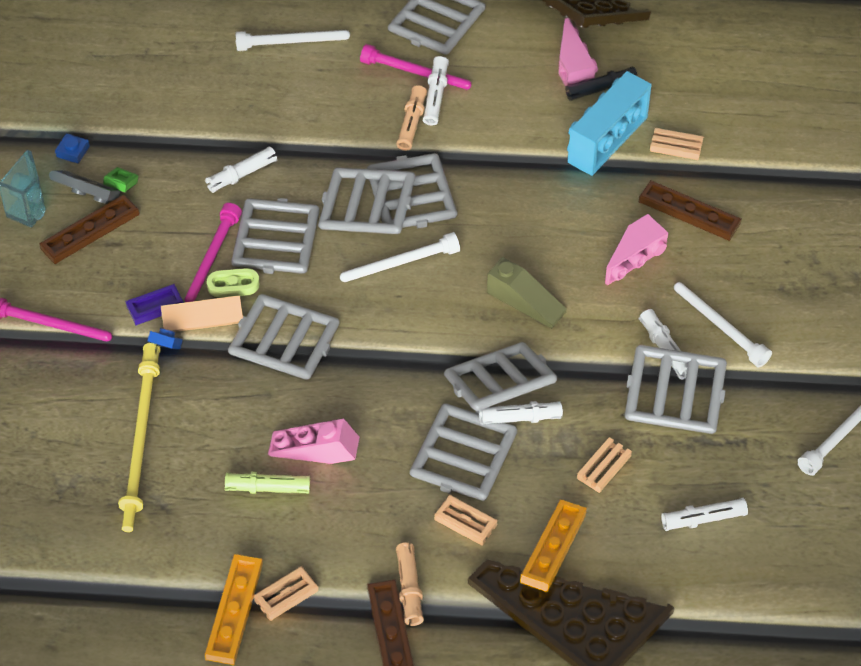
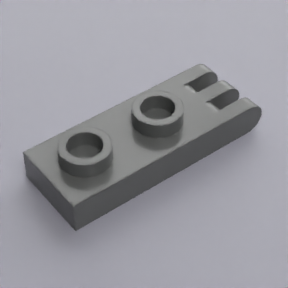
[49,170,121,204]

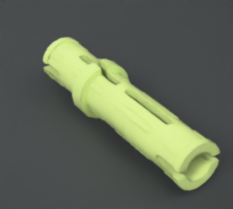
[225,471,310,494]

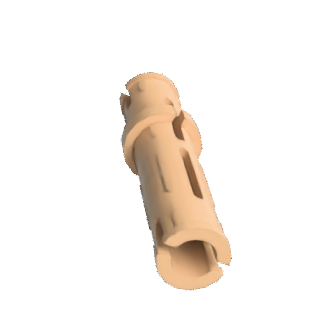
[396,85,427,151]
[396,542,423,626]

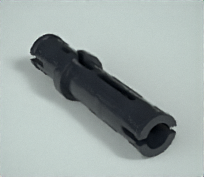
[565,66,638,101]

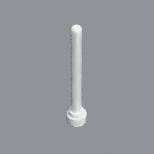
[236,30,350,51]
[340,232,460,282]
[674,282,772,368]
[798,405,861,476]

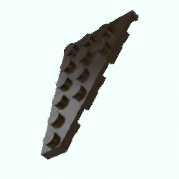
[542,0,651,28]
[468,560,674,666]

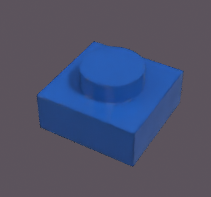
[55,133,90,164]
[147,328,183,349]

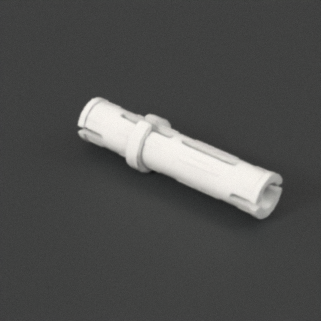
[423,56,449,126]
[205,146,277,193]
[639,309,688,380]
[479,401,563,425]
[661,498,748,531]

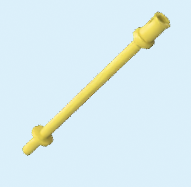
[118,343,161,532]

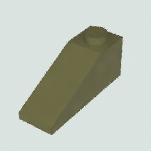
[487,257,567,329]

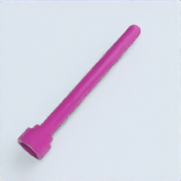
[360,44,472,90]
[184,203,242,303]
[0,297,112,342]

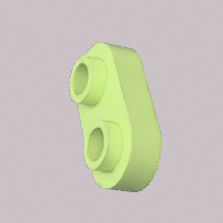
[207,268,260,298]

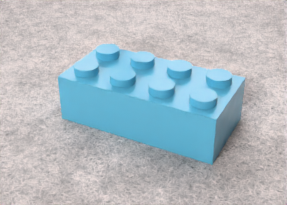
[567,71,652,176]

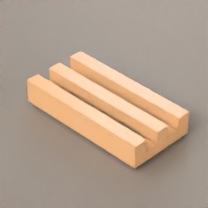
[650,128,703,160]
[577,437,632,493]
[435,495,497,546]
[254,566,318,621]

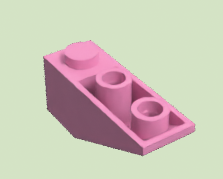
[558,18,598,87]
[605,214,668,285]
[268,418,360,464]

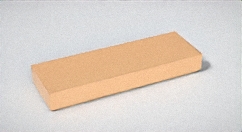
[161,296,243,332]

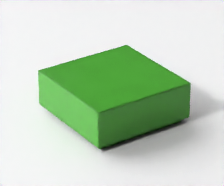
[103,167,138,192]

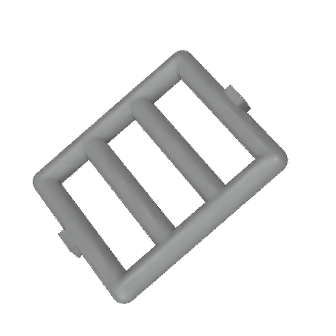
[388,0,486,55]
[367,153,458,229]
[318,168,415,234]
[231,198,319,274]
[228,294,340,380]
[444,342,557,411]
[625,345,727,434]
[410,403,517,501]

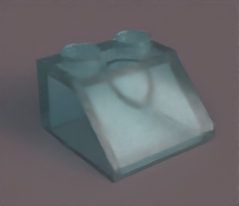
[0,150,46,228]

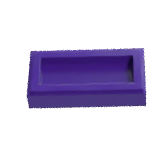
[125,284,184,326]

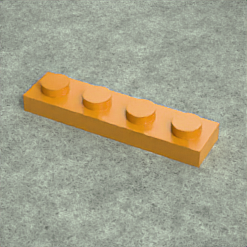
[520,499,587,592]
[205,554,263,665]

